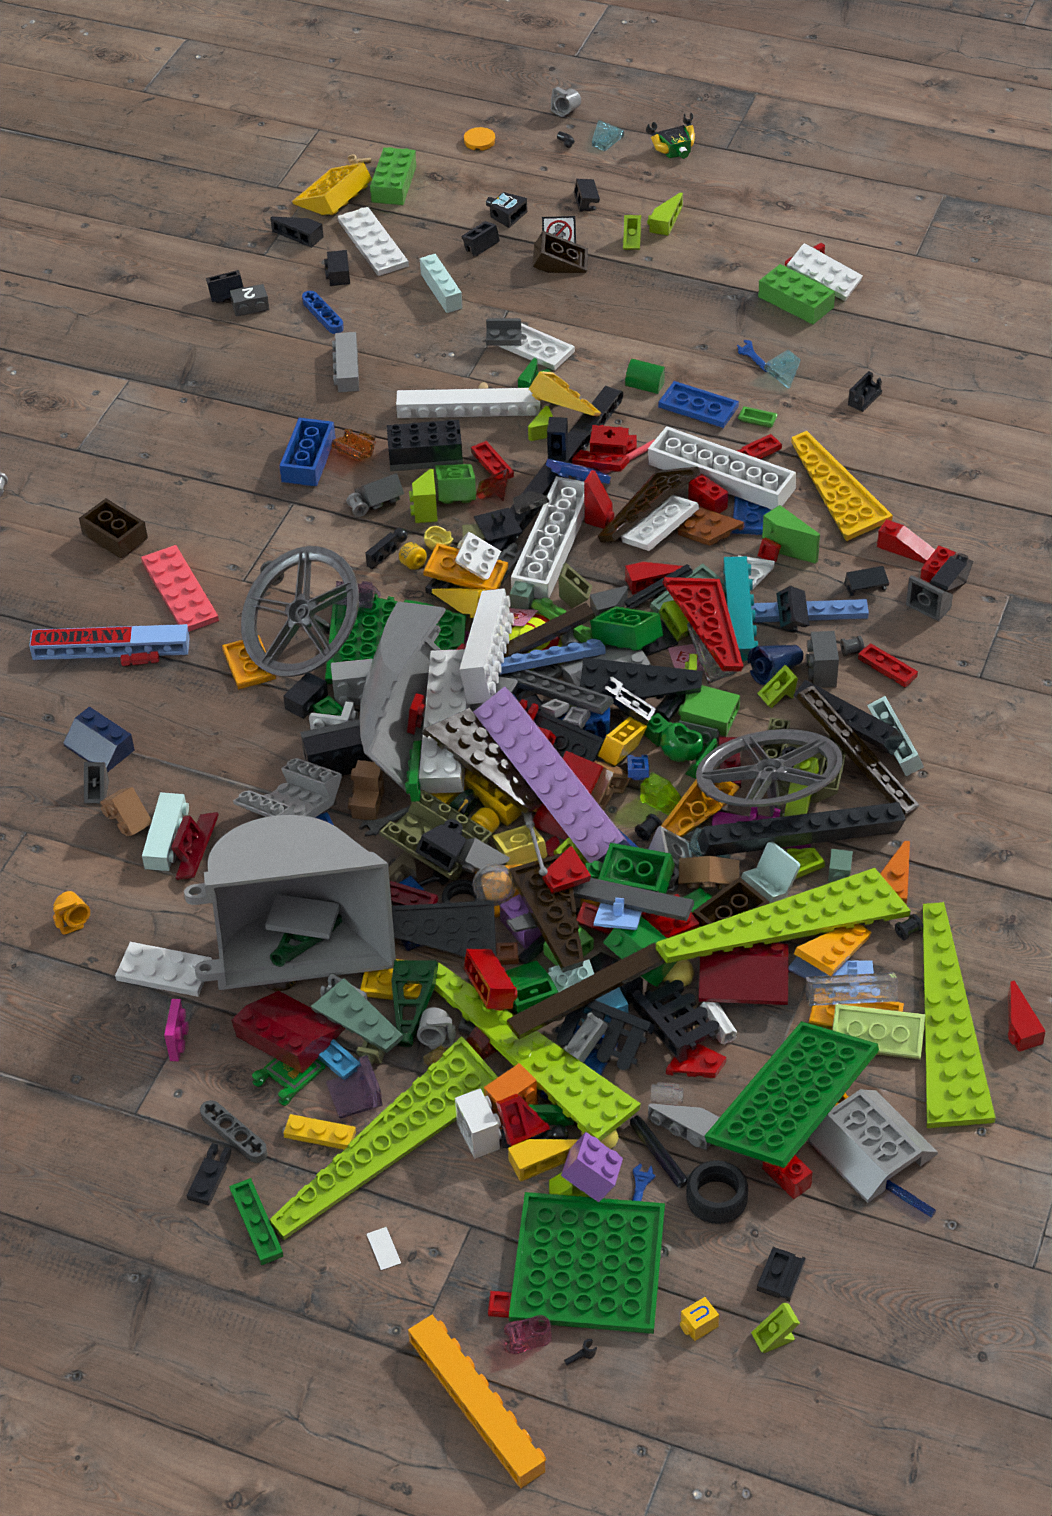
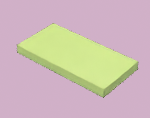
[833,1004,925,1060]

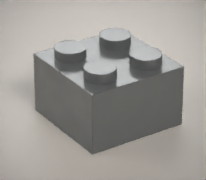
[805,631,839,688]

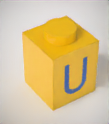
[680,1297,719,1341]

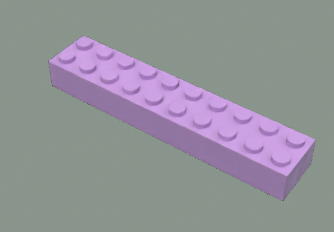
[473,687,630,863]

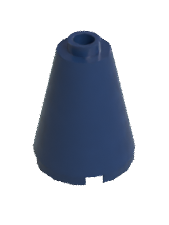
[747,645,804,685]

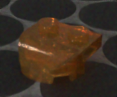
[331,429,376,461]

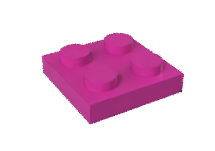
[164,999,189,1062]

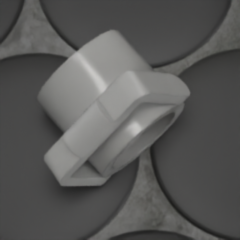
[551,87,581,117]
[417,1007,456,1049]

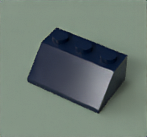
[63,707,135,773]

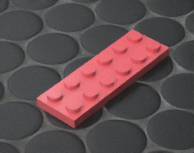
[141,545,219,632]

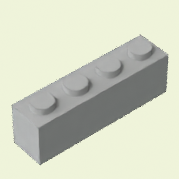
[332,332,359,392]

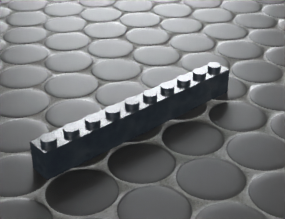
[697,802,906,856]

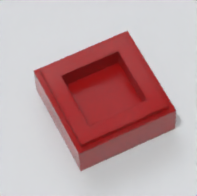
[757,537,781,562]
[488,1291,512,1318]

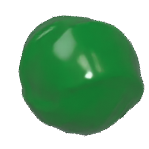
[660,723,703,762]

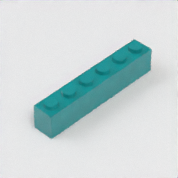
[723,556,758,661]

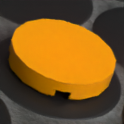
[464,127,495,151]

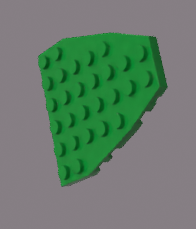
[325,593,466,684]

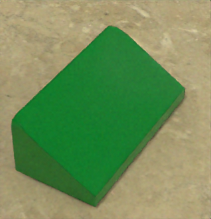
[685,738,717,779]

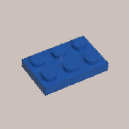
[546,459,611,484]

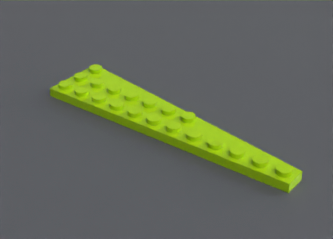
[655,868,911,963]
[922,902,996,1129]
[434,963,641,1141]
[270,1036,498,1240]

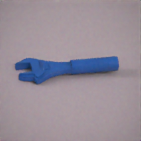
[737,340,770,372]
[632,1164,656,1201]

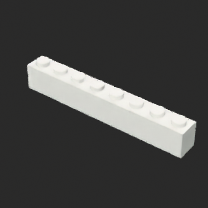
[396,388,541,418]

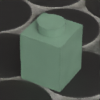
[510,581,534,610]
[828,849,853,882]

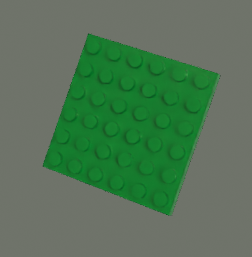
[509,1192,665,1334]

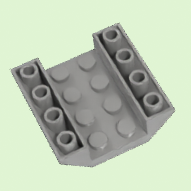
[233,758,342,818]
[807,1089,938,1203]

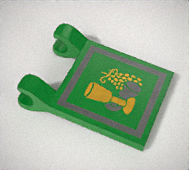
[252,1058,326,1106]

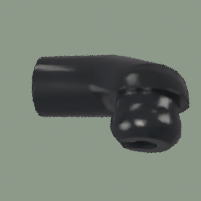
[557,131,575,148]

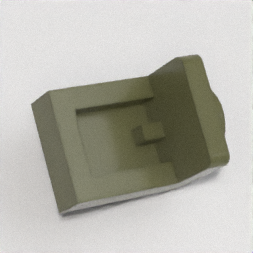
[356,1040,385,1064]

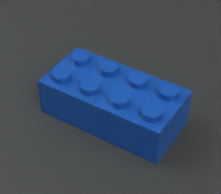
[279,418,336,486]

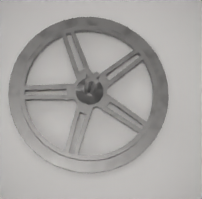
[241,546,359,677]
[696,729,842,817]

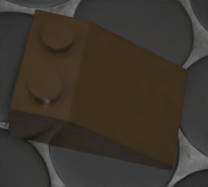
[533,231,588,273]

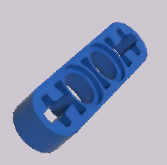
[302,291,344,334]

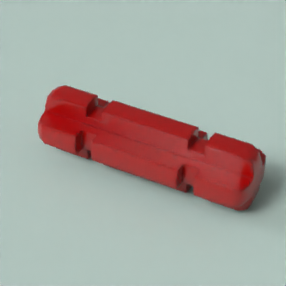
[120,651,159,666]

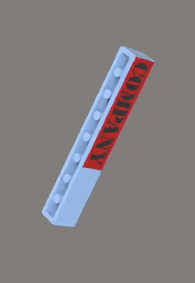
[29,624,190,660]

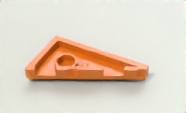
[880,841,910,904]

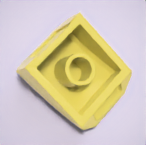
[492,825,547,865]

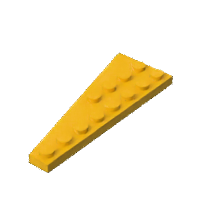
[791,431,893,541]

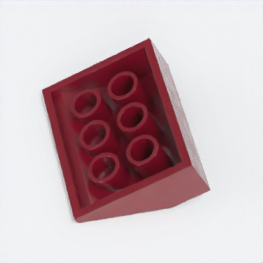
[699,943,788,1005]
[231,991,346,1073]

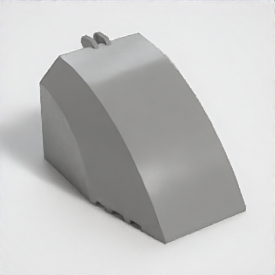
[360,601,518,795]

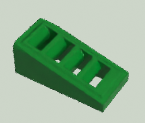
[518,358,538,388]

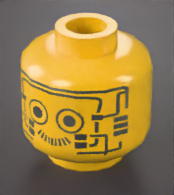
[399,542,427,570]

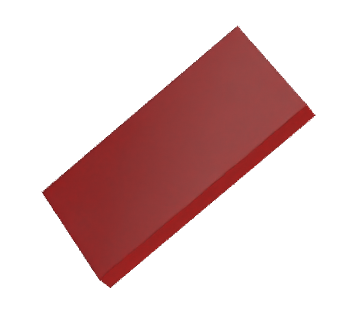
[533,751,604,841]

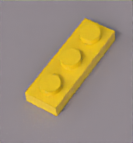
[283,1114,356,1150]

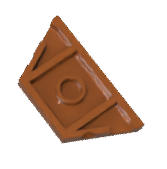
[677,507,744,546]

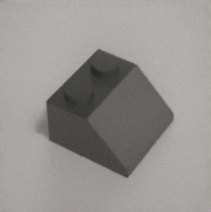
[354,473,405,510]
[906,575,953,621]

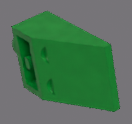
[505,960,559,1015]

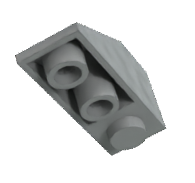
[648,1104,720,1150]

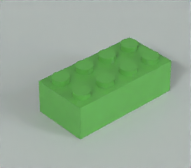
[370,147,416,205]
[758,264,835,324]

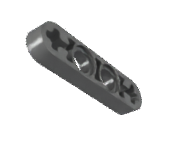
[200,1100,268,1163]

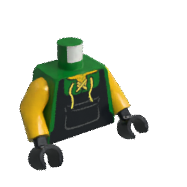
[646,113,695,159]

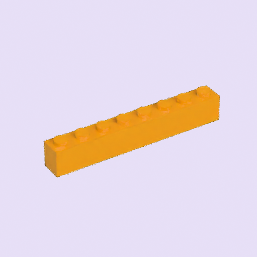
[408,1314,546,1489]

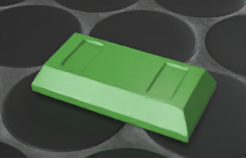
[738,406,778,428]

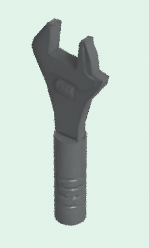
[359,806,410,836]

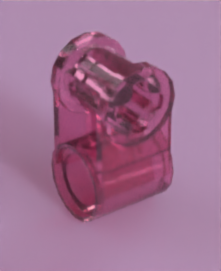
[503,1315,552,1354]

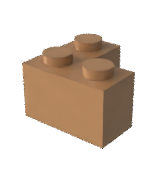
[348,760,385,820]
[591,761,631,810]
[100,787,152,836]
[678,856,740,890]

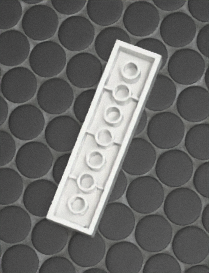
[648,426,796,510]
[511,476,585,599]
[459,589,514,705]
[419,649,471,793]

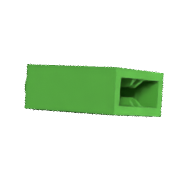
[678,685,740,737]

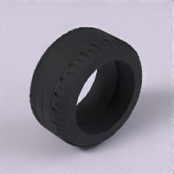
[686,1160,748,1224]

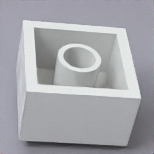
[455,1089,502,1159]

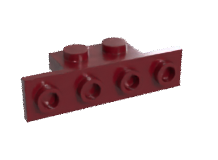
[171,812,219,880]

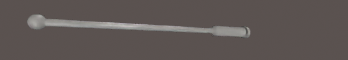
[521,811,548,876]

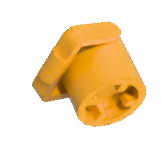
[53,891,90,935]

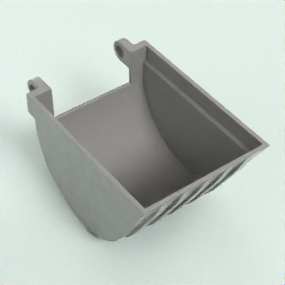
[184,815,396,990]

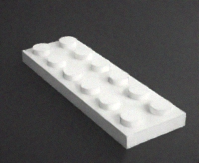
[338,207,409,276]

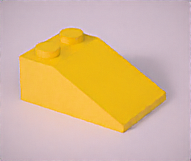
[432,588,490,618]

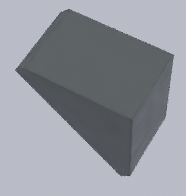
[84,762,109,803]

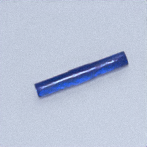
[886,1179,936,1218]

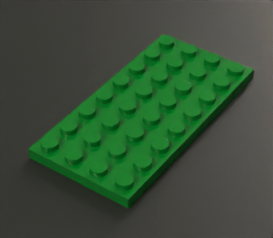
[705,1021,879,1168]

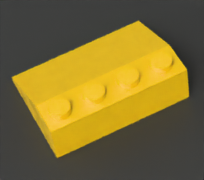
[292,162,372,215]

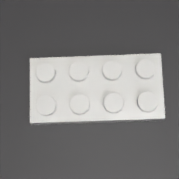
[787,243,863,301]
[499,323,575,371]
[621,495,699,551]
[115,942,212,997]

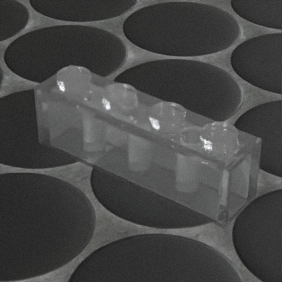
[805,972,898,1006]

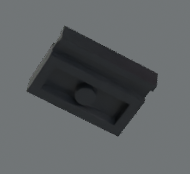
[757,1247,806,1302]

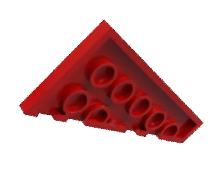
[662,577,743,672]

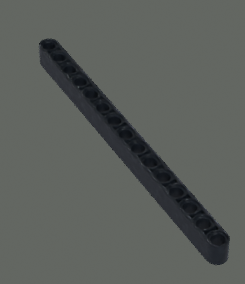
[485,386,623,554]

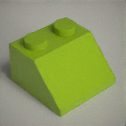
[409,469,438,523]

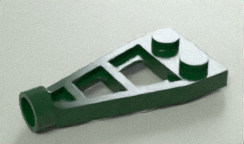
[270,914,342,967]
[391,960,438,1047]

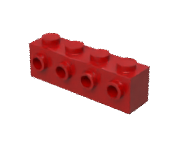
[463,949,517,1011]

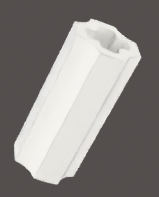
[700,1002,737,1045]

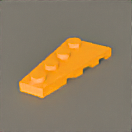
[794,924,872,976]

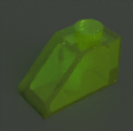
[640,772,682,815]

